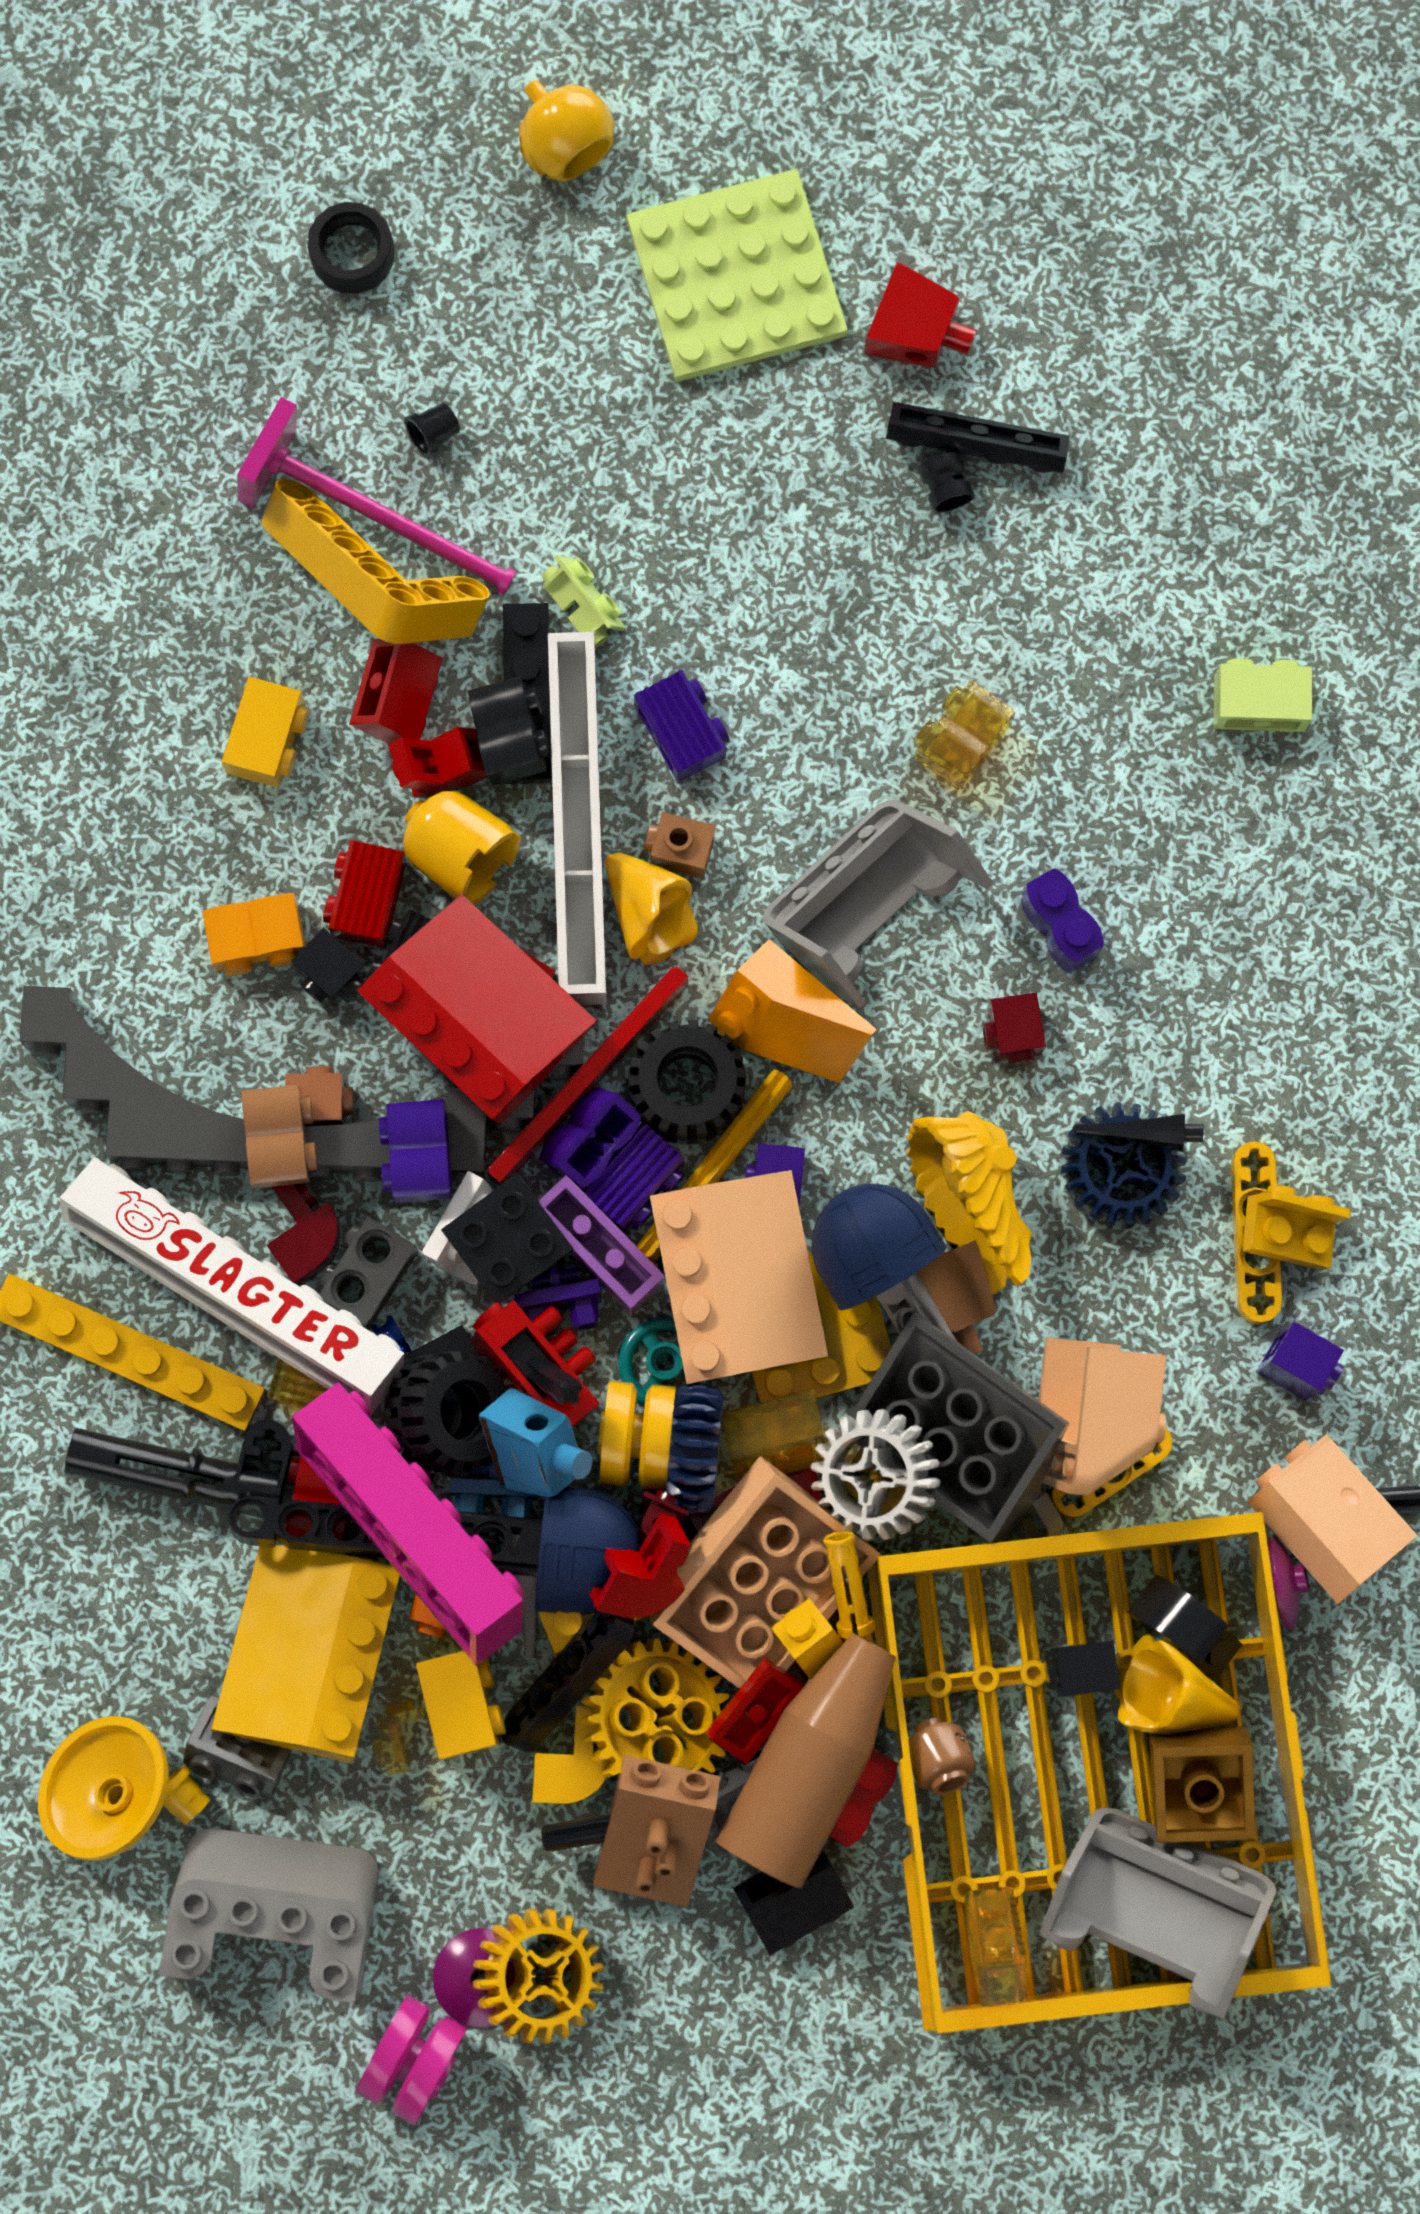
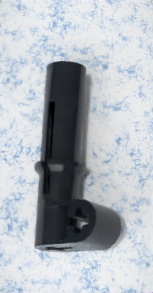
[64,1420,293,1518]

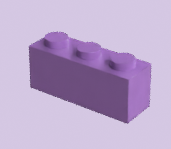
[538,1175,665,1317]

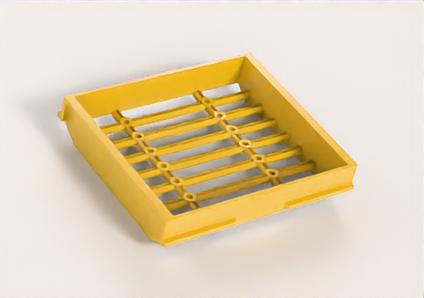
[867,1512,1331,2034]

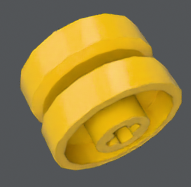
[598,1380,676,1492]

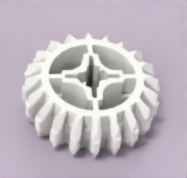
[810,1409,940,1540]

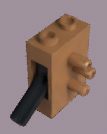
[541,1755,720,1907]

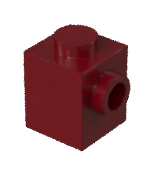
[982,992,1046,1067]

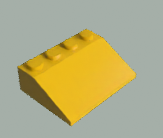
[211,1545,400,1764]

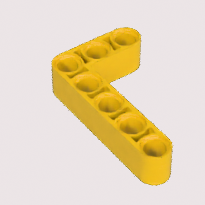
[261,478,490,644]

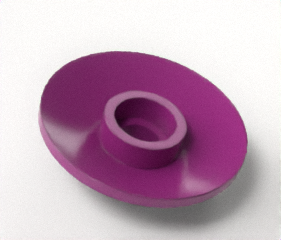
[1267,1535,1310,1631]
[433,1928,523,2028]

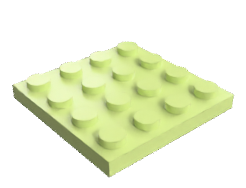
[626,169,848,383]

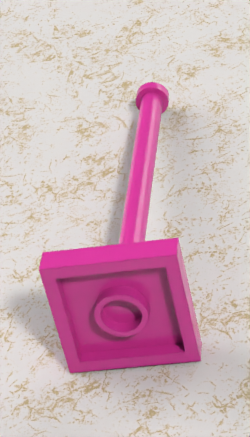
[237,397,517,596]

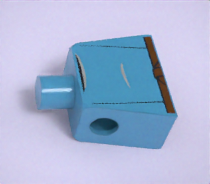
[479,1388,592,1498]

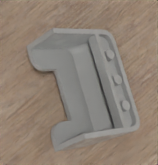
[159,1828,379,2003]

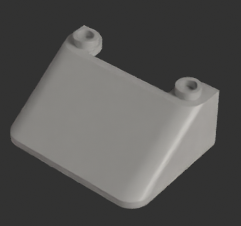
[1038,1808,1276,2019]

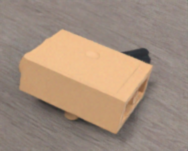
[1248,1434,1420,1604]

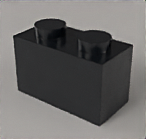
[733,1849,855,1956]

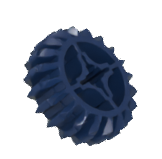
[1060,1102,1187,1229]
[666,1384,723,1514]

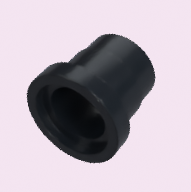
[404,402,460,457]

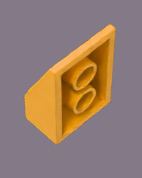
[707,939,877,1083]

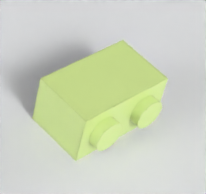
[1214,658,1312,732]

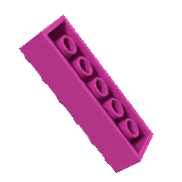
[292,1382,524,1666]

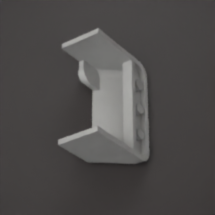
[763,800,993,1009]

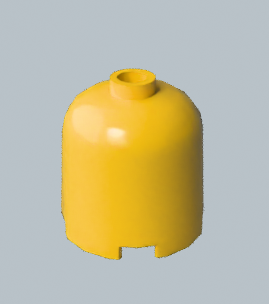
[403,791,521,905]

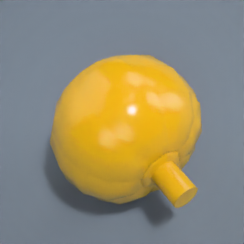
[519,79,615,182]

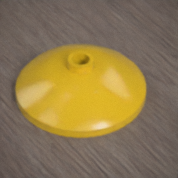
[38,1716,169,1861]

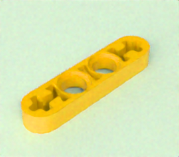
[1231,1141,1282,1325]

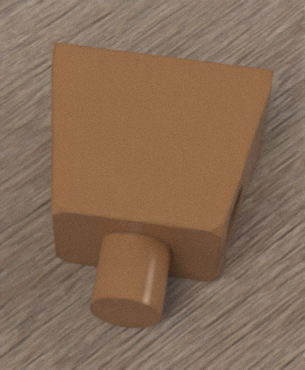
[905,1240,996,1354]

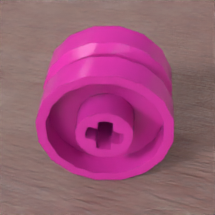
[355,1995,468,2126]

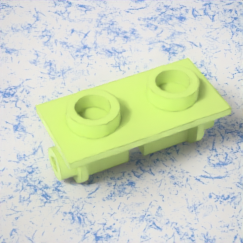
[541,555,626,647]

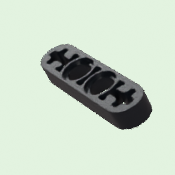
[501,1611,635,1753]

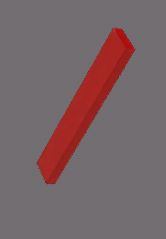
[488,966,688,1187]

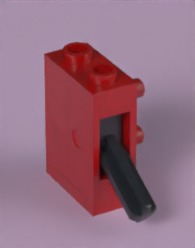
[470,1300,600,1428]

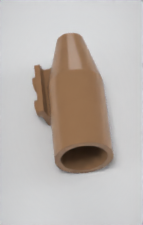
[715,1633,896,1888]

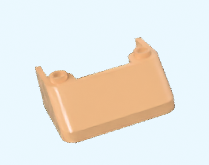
[1038,1337,1166,1496]

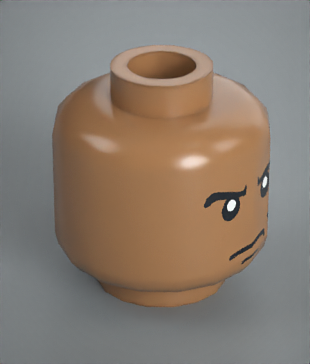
[908,1718,976,1795]

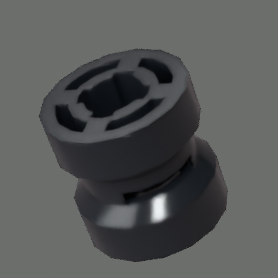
[918,452,975,513]

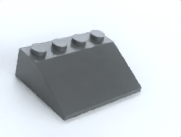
[850,1312,1070,1543]

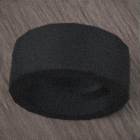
[307,202,394,294]

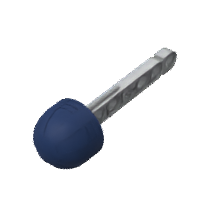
[811,1183,1063,1540]

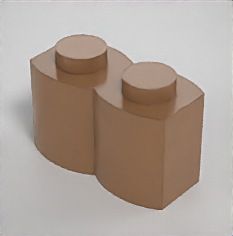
[242,1085,318,1189]

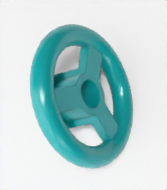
[618,1317,709,1406]

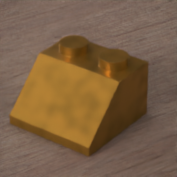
[1149,1727,1255,1843]

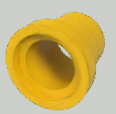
[163,1764,211,1826]

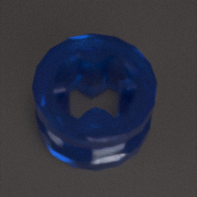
[371,1314,412,1353]

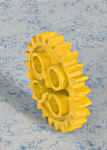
[579,1638,729,1778]

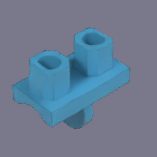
[449,1463,537,1518]

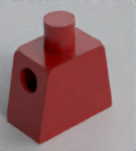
[864,262,977,368]

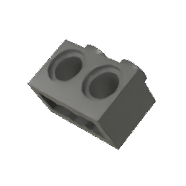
[317,1216,419,1331]

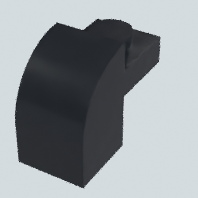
[1127,1574,1243,1682]

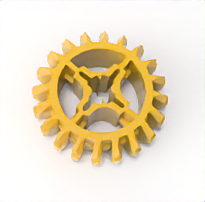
[473,1908,605,2044]

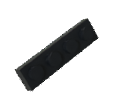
[886,401,1070,473]
[503,603,551,784]

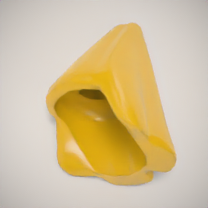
[605,852,698,965]
[1115,1634,1240,1734]

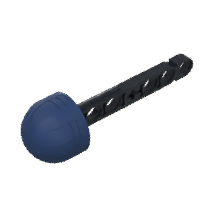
[228,1487,642,1615]

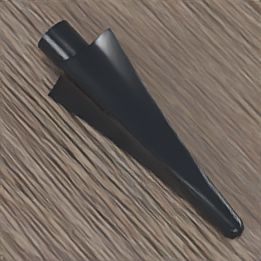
[1072,1113,1204,1152]

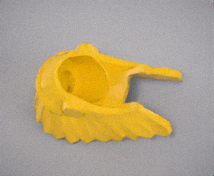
[905,1111,1032,1295]

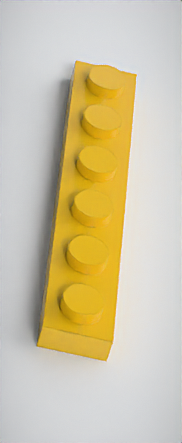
[0,1273,267,1433]

